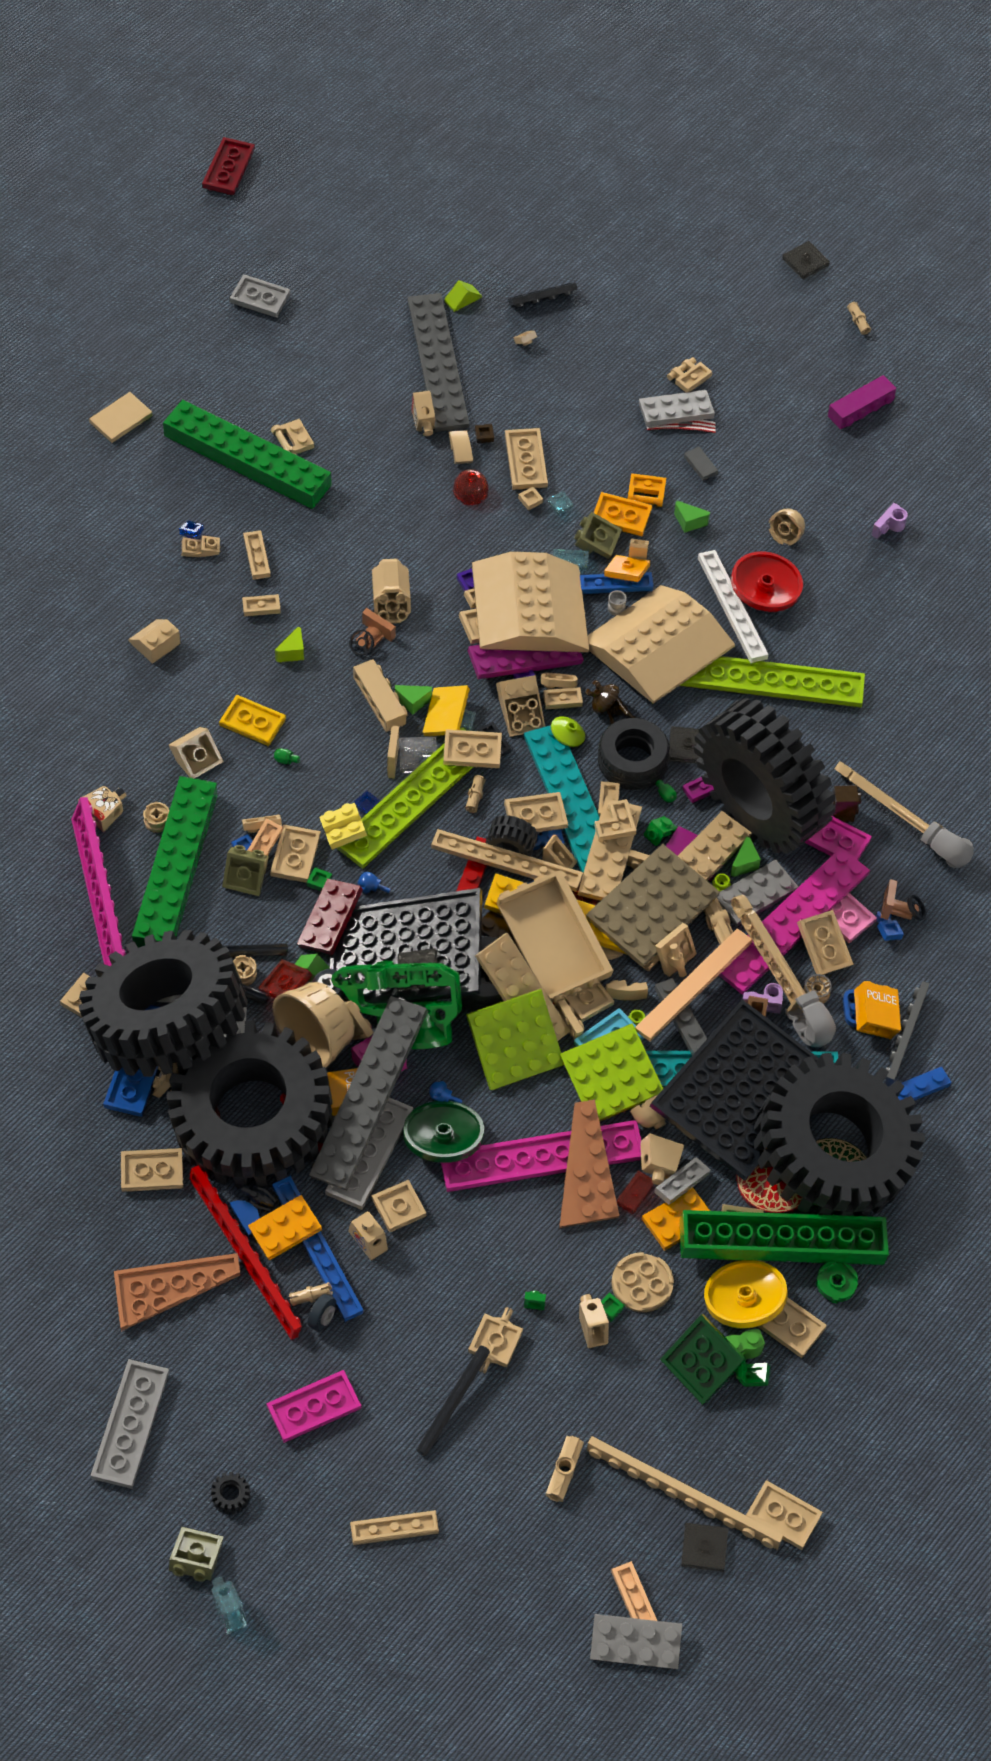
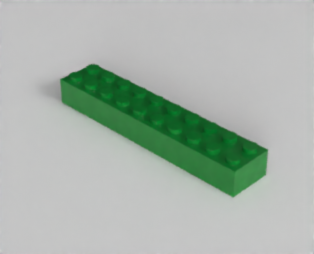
[163,399,332,509]
[132,776,218,948]
[679,1210,889,1265]

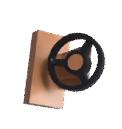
[349,608,396,656]
[881,879,926,921]

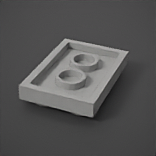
[230,274,291,318]

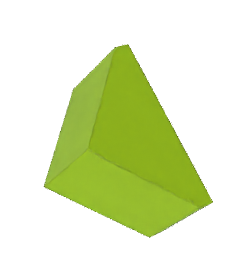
[444,280,482,312]
[275,627,304,662]

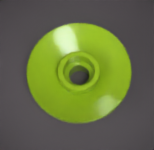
[551,716,585,747]

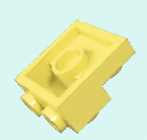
[320,803,367,850]

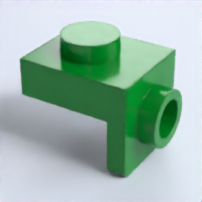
[644,816,677,846]
[736,1362,770,1387]

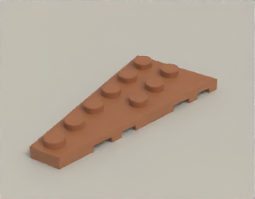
[559,1099,619,1228]
[114,1253,240,1331]

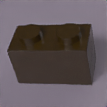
[831,785,861,822]

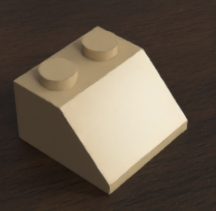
[128,619,180,664]
[169,727,224,779]

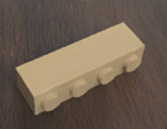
[353,659,408,732]

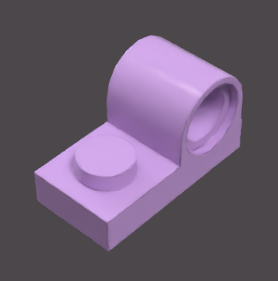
[872,503,907,539]
[743,983,783,1014]

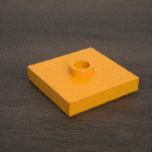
[604,555,650,582]

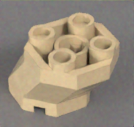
[372,559,411,623]

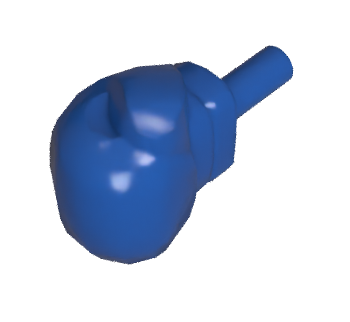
[357,872,391,894]
[429,1081,463,1103]

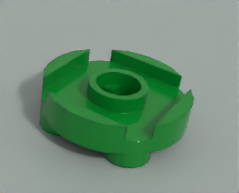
[816,1261,858,1303]

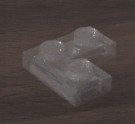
[399,737,437,773]

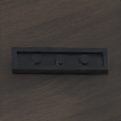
[508,282,578,308]

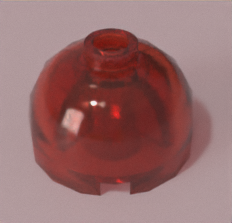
[453,469,489,505]

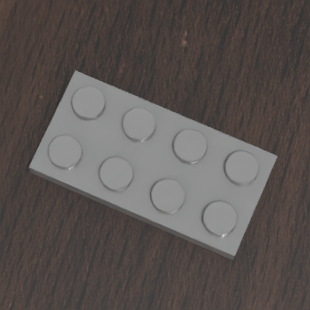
[639,390,715,427]
[717,860,798,927]
[590,1614,682,1669]

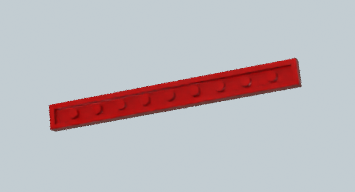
[189,1165,301,1340]

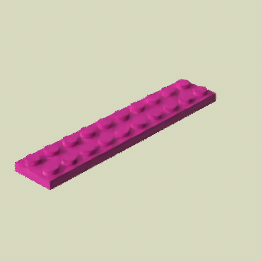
[71,797,126,966]
[719,848,870,995]
[441,1120,642,1192]

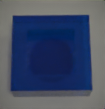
[179,520,204,539]
[354,790,380,815]

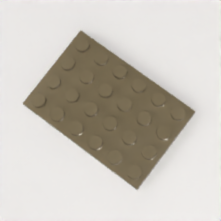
[586,844,720,968]

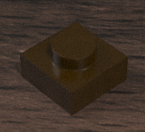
[475,424,494,443]

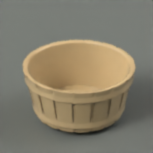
[273,982,355,1068]

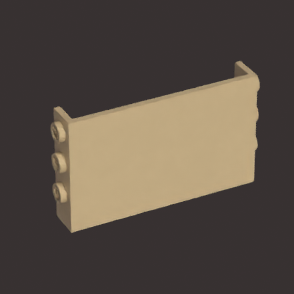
[497,870,613,1004]

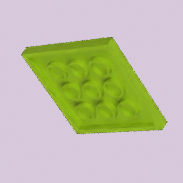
[466,989,564,1090]
[560,1023,663,1122]

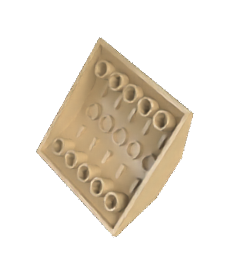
[472,552,589,652]
[588,585,735,704]

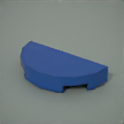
[230,1200,260,1238]

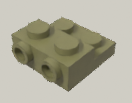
[574,512,622,559]
[222,845,268,896]
[169,1527,224,1582]

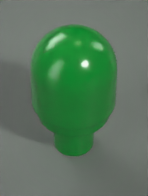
[274,748,300,765]
[655,779,677,803]

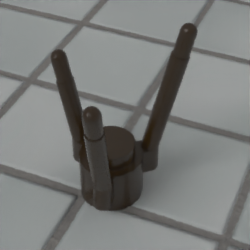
[606,696,635,724]

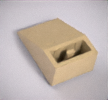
[496,675,545,737]

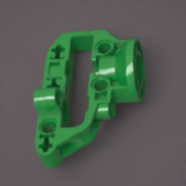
[331,961,462,1049]

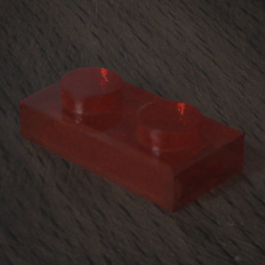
[617,1170,655,1214]

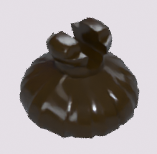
[586,680,620,714]

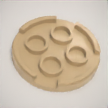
[611,1252,674,1312]

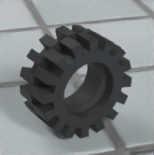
[211,1472,250,1515]

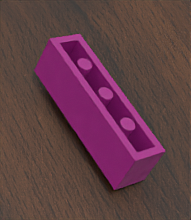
[828,375,896,429]

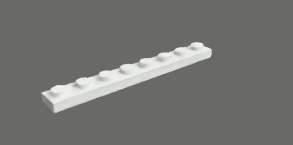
[698,550,768,663]

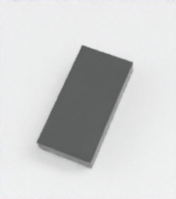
[684,447,718,481]

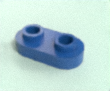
[843,989,857,1027]

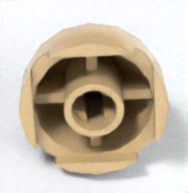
[769,509,805,545]
[630,1096,666,1129]

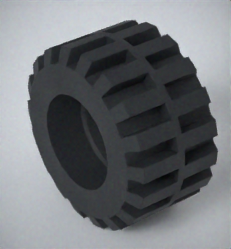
[486,815,538,857]

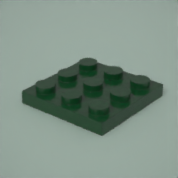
[660,1314,747,1405]

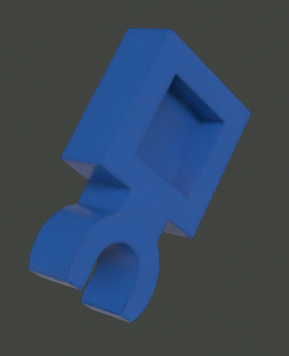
[533,829,564,850]
[876,911,904,941]

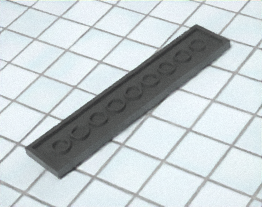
[408,293,469,432]
[309,996,428,1191]

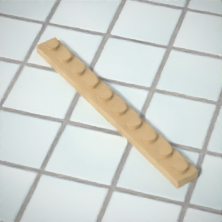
[587,1436,784,1550]

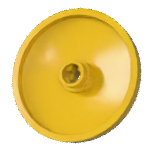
[704,1260,788,1328]

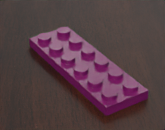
[468,645,583,679]

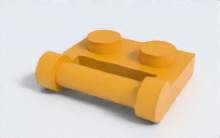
[628,473,666,507]

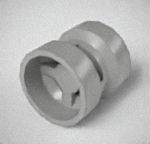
[608,590,627,616]

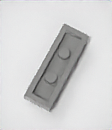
[655,1157,711,1205]

